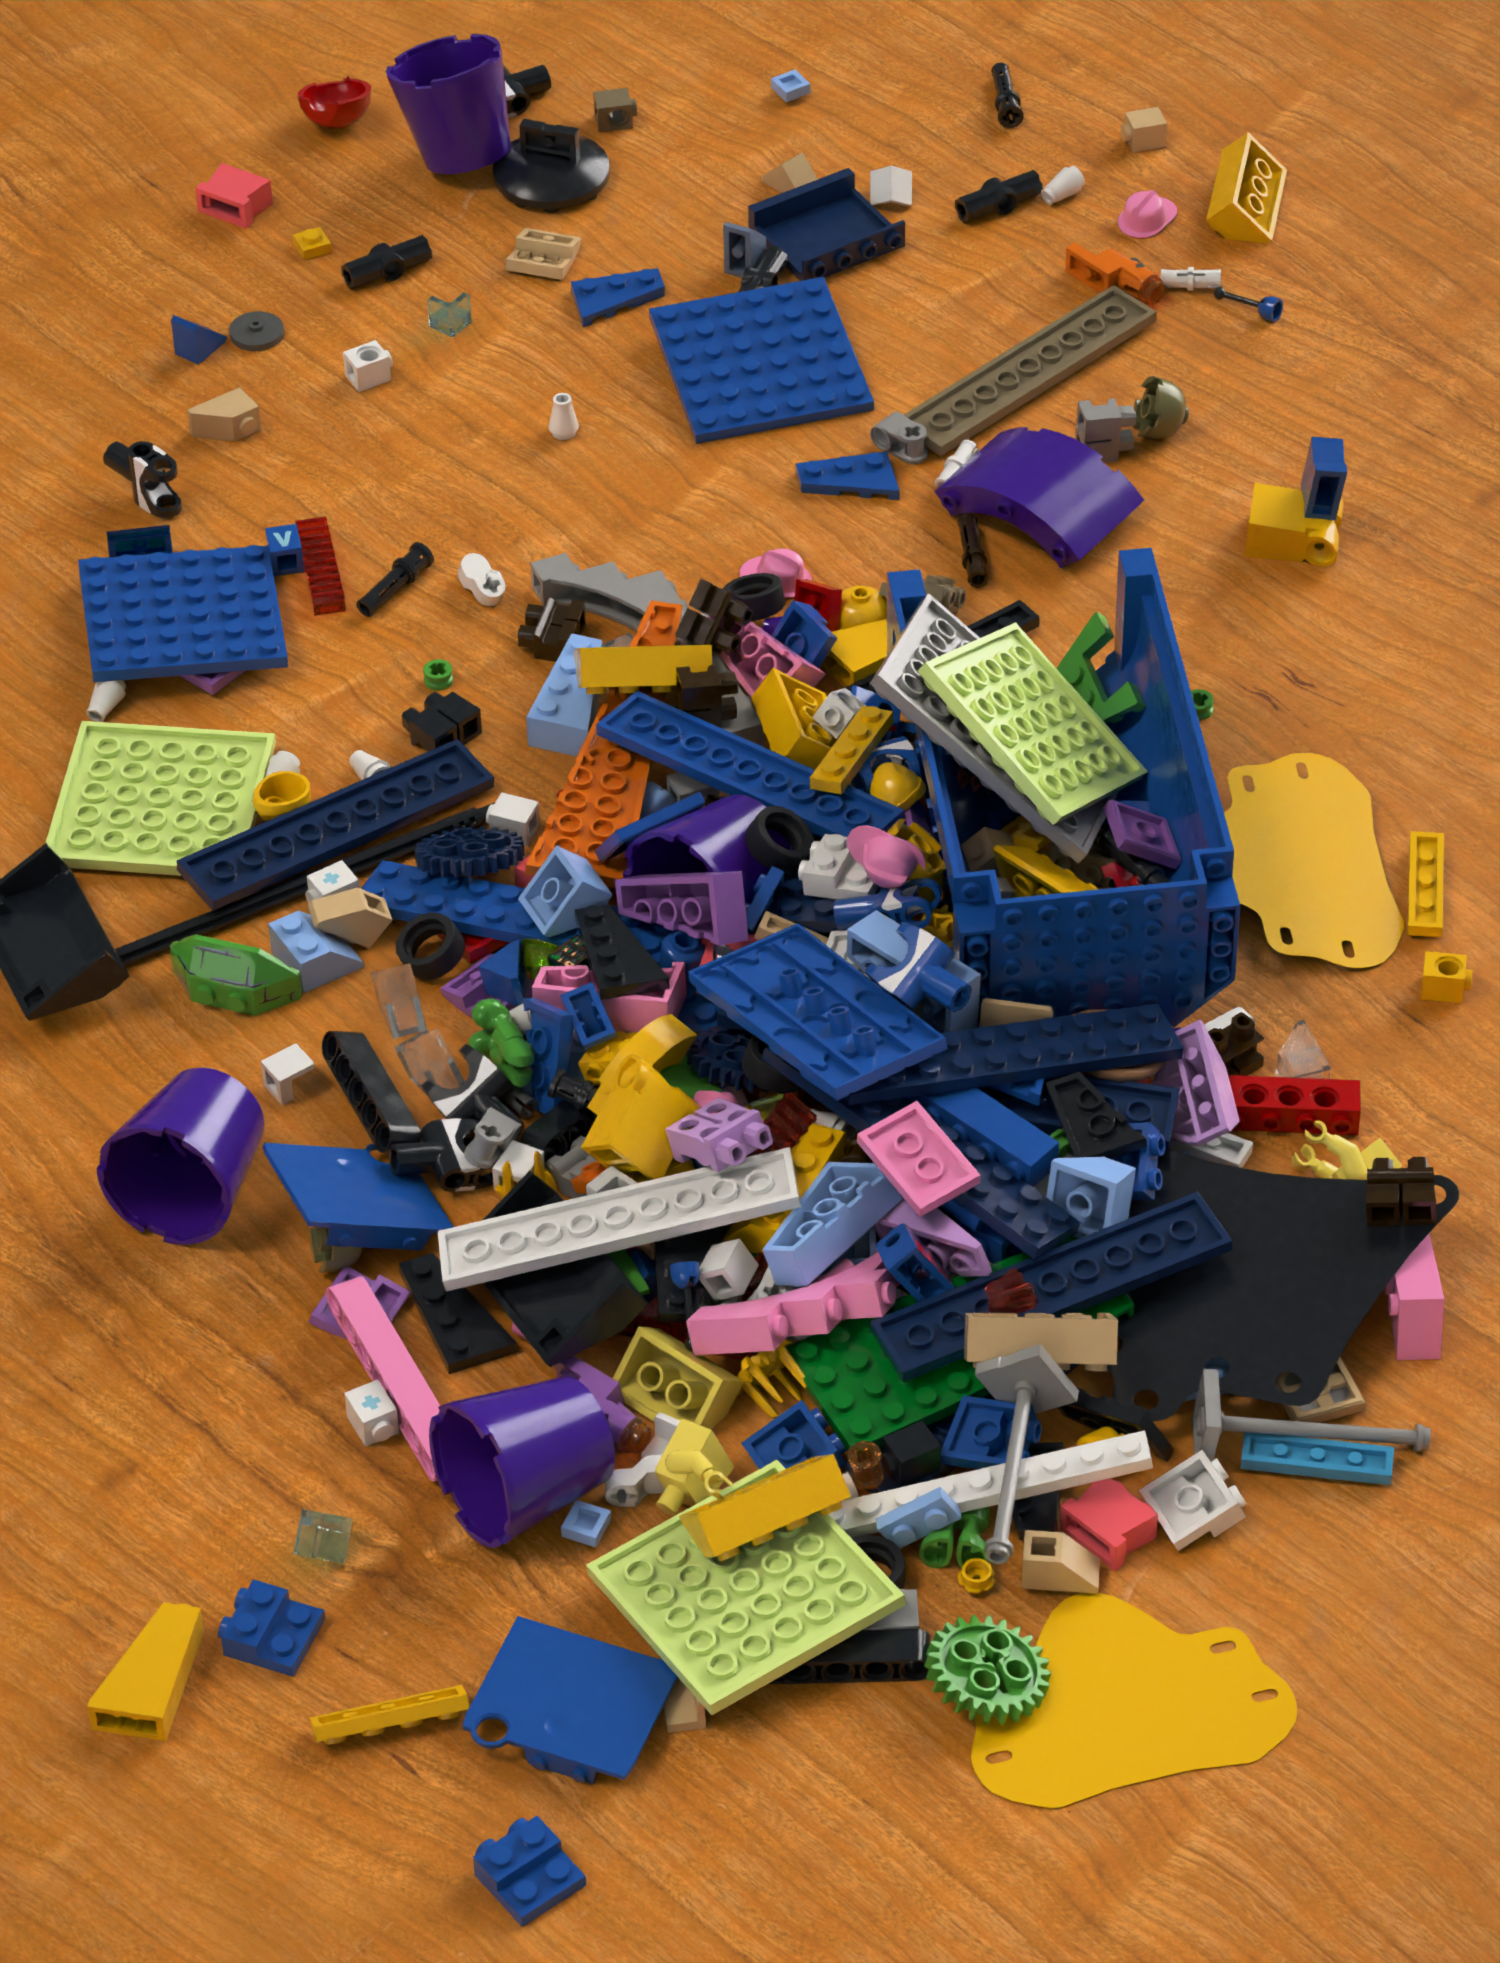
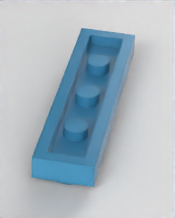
[1240,1432,1394,1485]

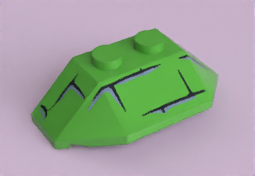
[170,934,303,1016]

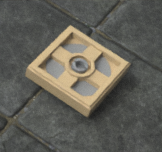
[1275,1357,1365,1423]

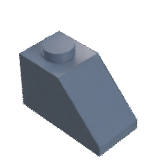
[723,222,766,278]

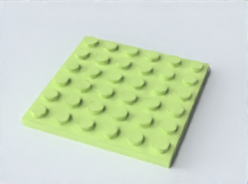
[917,623,1148,825]
[45,721,276,876]
[586,1460,906,1715]

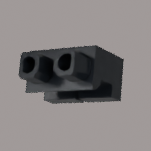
[402,691,482,751]

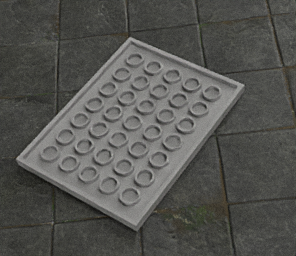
[870,593,1119,864]

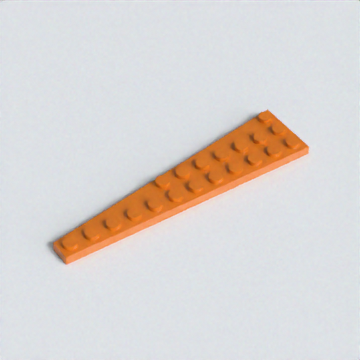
[525,600,683,888]

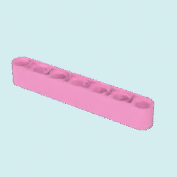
[326,1276,440,1482]

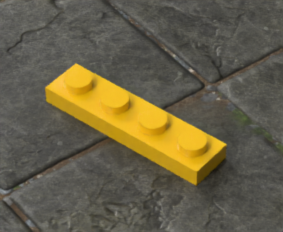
[810,706,894,795]
[1407,831,1444,937]
[310,1685,469,1745]

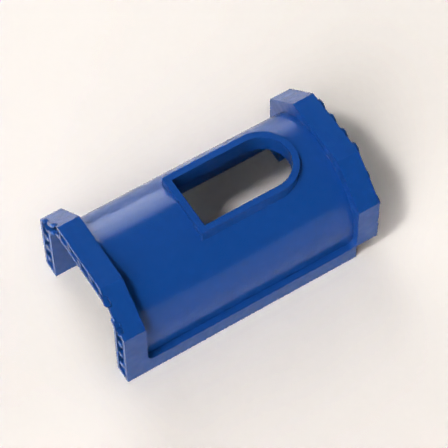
[887,548,1240,1028]

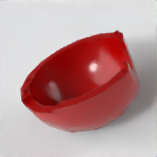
[297,76,371,129]

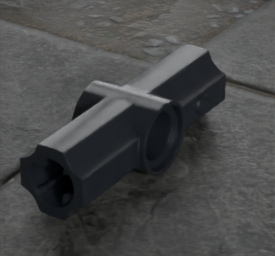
[955,170,1043,223]
[341,235,432,289]
[738,245,788,292]

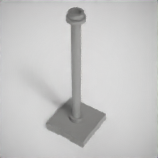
[975,1344,1079,1564]
[1192,1369,1431,1462]

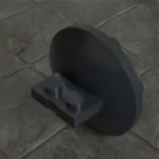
[493,119,610,213]

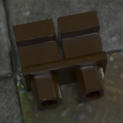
[675,579,754,654]
[518,597,586,662]
[675,664,738,728]
[1208,1012,1264,1076]
[1366,1157,1437,1226]

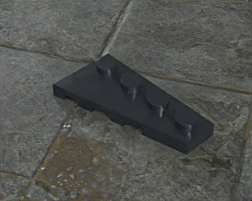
[575,904,670,1000]
[399,1253,518,1374]

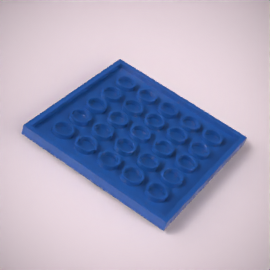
[649,277,874,444]
[78,545,288,682]

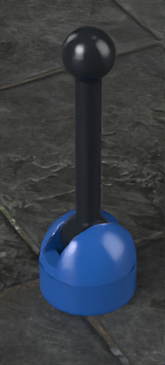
[1214,287,1283,322]
[670,1261,700,1351]

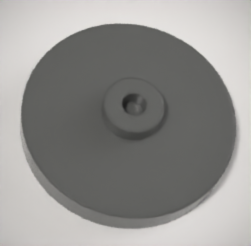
[229,311,284,351]

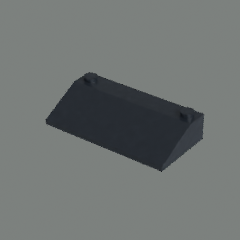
[0,843,130,1021]
[483,1170,649,1367]

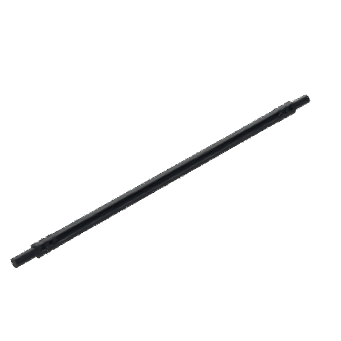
[115,802,495,966]

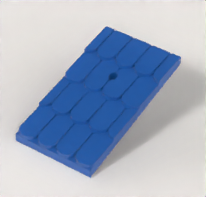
[688,923,948,1101]

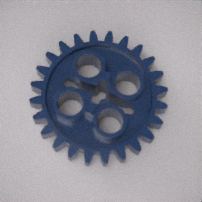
[415,826,525,878]
[687,1026,767,1093]

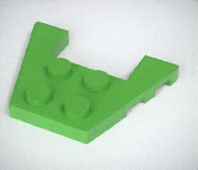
[1056,612,1146,724]

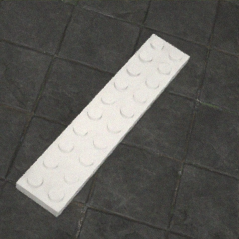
[438,1147,801,1292]

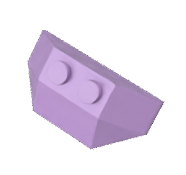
[1151,1020,1240,1146]

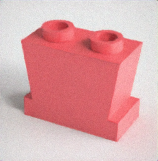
[196,163,273,229]
[1060,1478,1158,1571]

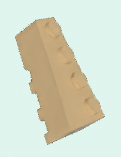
[964,1313,1118,1371]

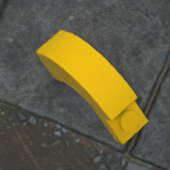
[587,1014,697,1115]

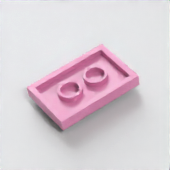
[857,1101,980,1217]

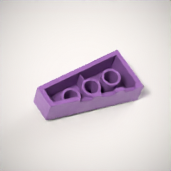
[615,871,749,946]

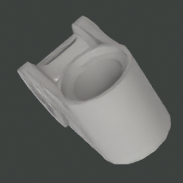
[870,411,928,464]
[464,1107,522,1169]

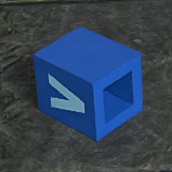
[265,524,304,576]

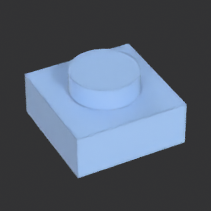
[771,69,811,102]
[561,1500,611,1548]

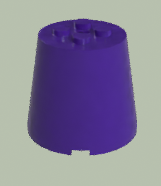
[386,34,511,174]
[623,794,791,904]
[97,1068,265,1245]
[429,1376,615,1548]

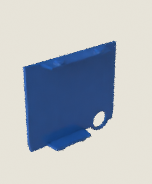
[263,1143,453,1251]
[463,1616,678,1784]

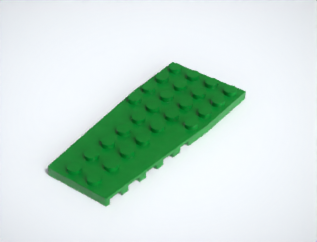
[786,1236,1134,1459]

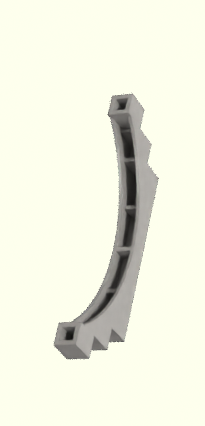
[530,553,765,808]

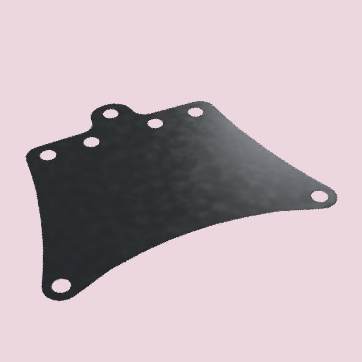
[1046,1133,1459,1422]

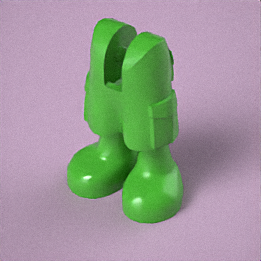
[468,999,535,1087]
[919,1474,990,1568]

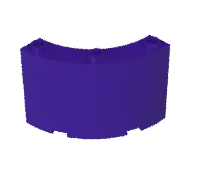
[934,427,1144,568]

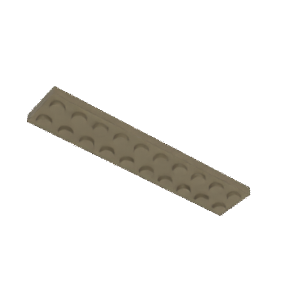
[904,285,1157,456]

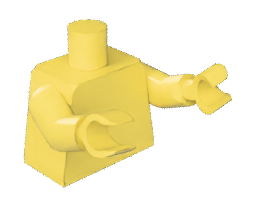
[1291,1121,1403,1180]
[655,1418,734,1516]

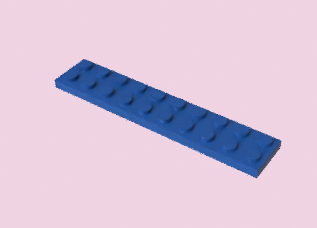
[596,691,904,837]
[361,860,680,965]

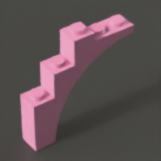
[686,1251,900,1355]

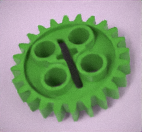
[924,1615,1051,1725]

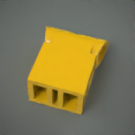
[1244,482,1344,567]
[581,1054,701,1183]

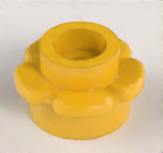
[957,1558,995,1594]

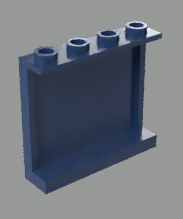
[748,168,905,281]

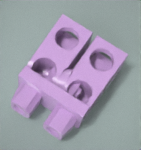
[665,1097,773,1172]

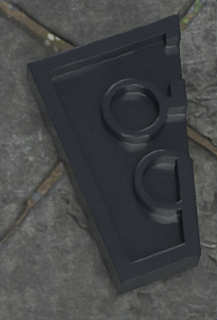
[1057,1387,1174,1462]

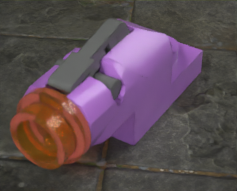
[555,1355,651,1454]

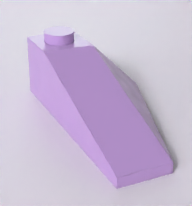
[874,1197,992,1278]

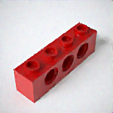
[1228,1075,1361,1135]

